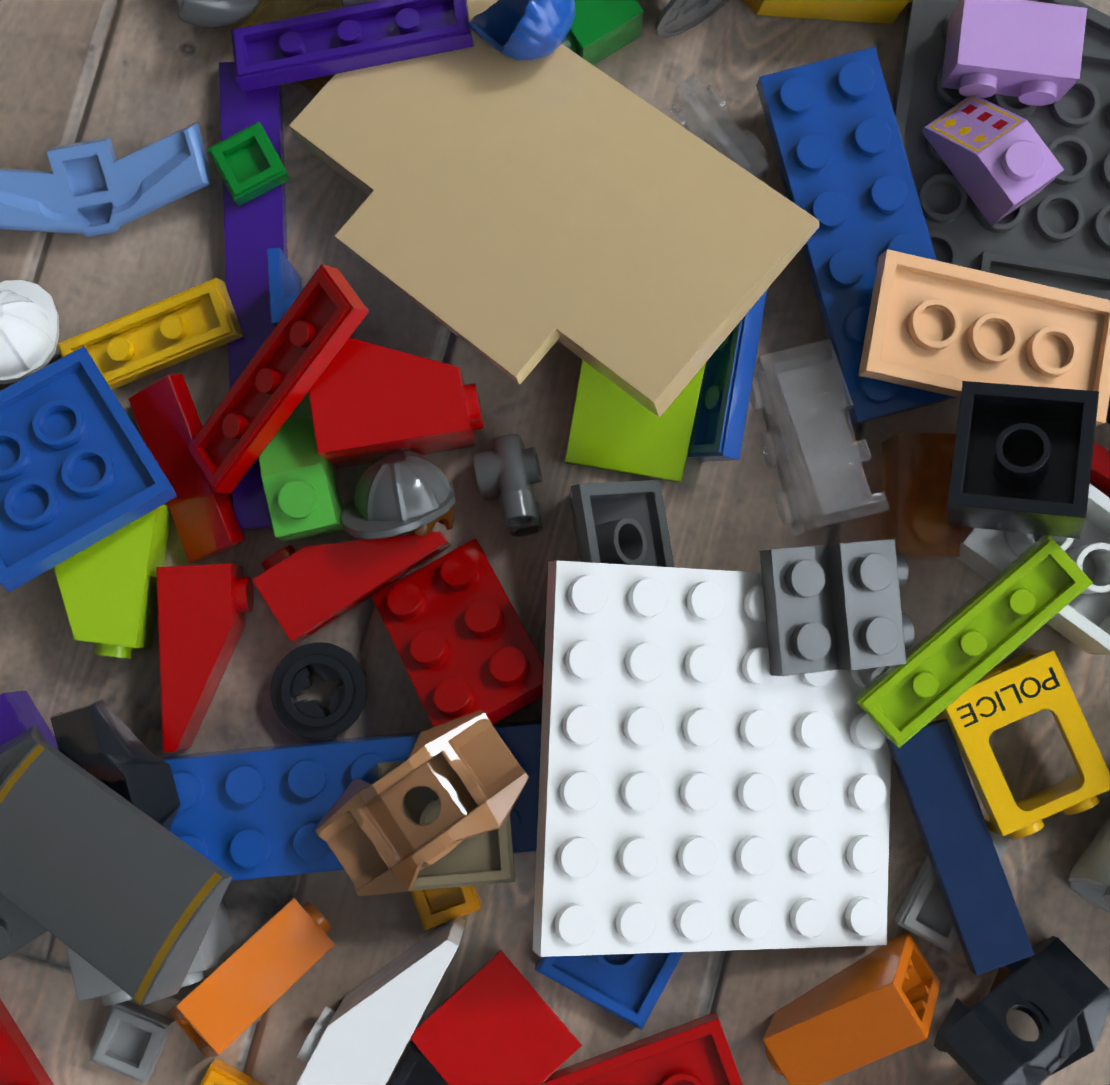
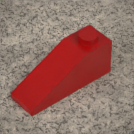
[252,531,451,642]
[156,563,254,753]

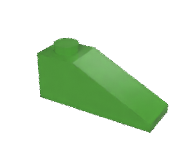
[259,391,345,543]

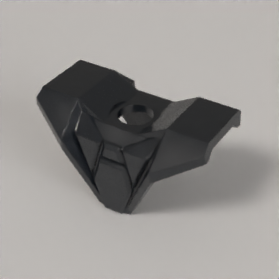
[50,700,181,831]
[934,936,1110,1085]

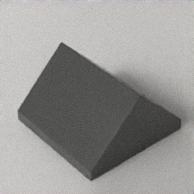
[570,480,675,568]

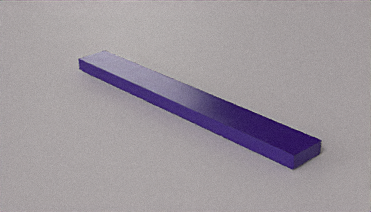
[219,62,288,530]

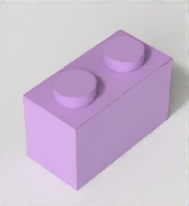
[941,0,1087,106]

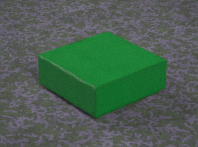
[207,121,291,206]

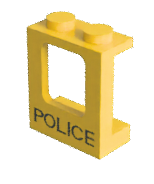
[935,650,1110,839]

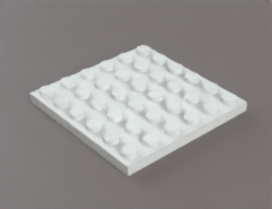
[532,561,891,957]

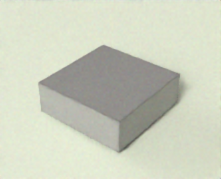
[89,1001,174,1083]

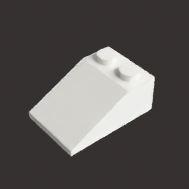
[297,917,467,1085]

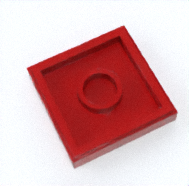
[410,950,582,1085]

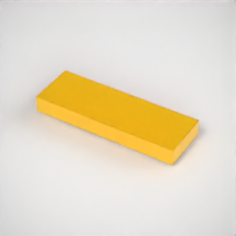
[57,277,244,390]

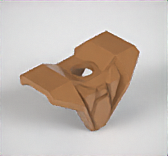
[316,710,529,897]

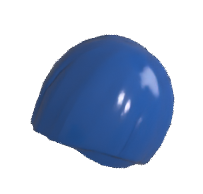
[468,0,576,60]

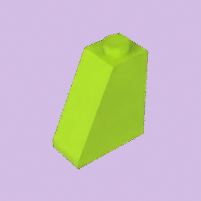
[54,504,172,658]

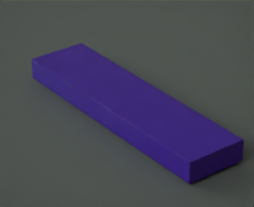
[231,0,474,92]

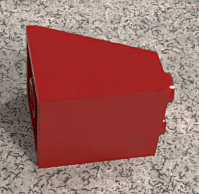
[309,337,484,469]

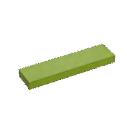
[855,535,1093,748]

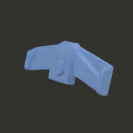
[0,122,210,238]

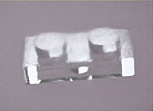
[671,74,769,181]

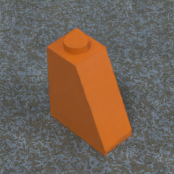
[167,898,335,1058]
[762,931,941,1085]

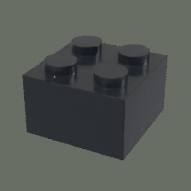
[947,381,1099,539]

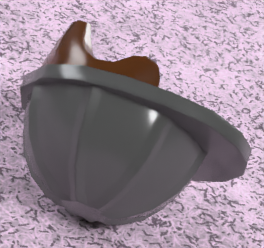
[341,451,456,539]

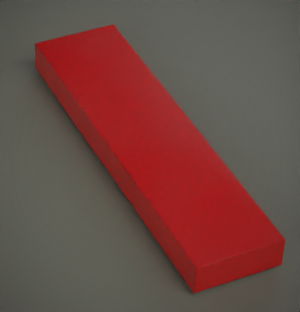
[187,264,369,493]

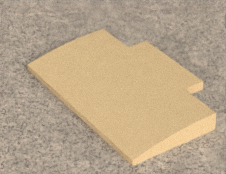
[289,0,819,418]

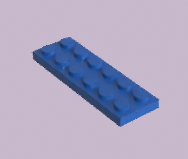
[756,47,958,425]

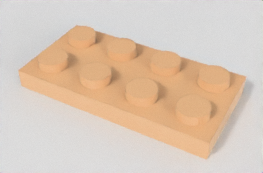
[858,249,1110,426]

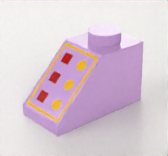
[921,96,1064,226]

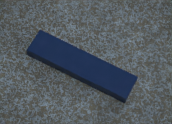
[886,719,1035,976]

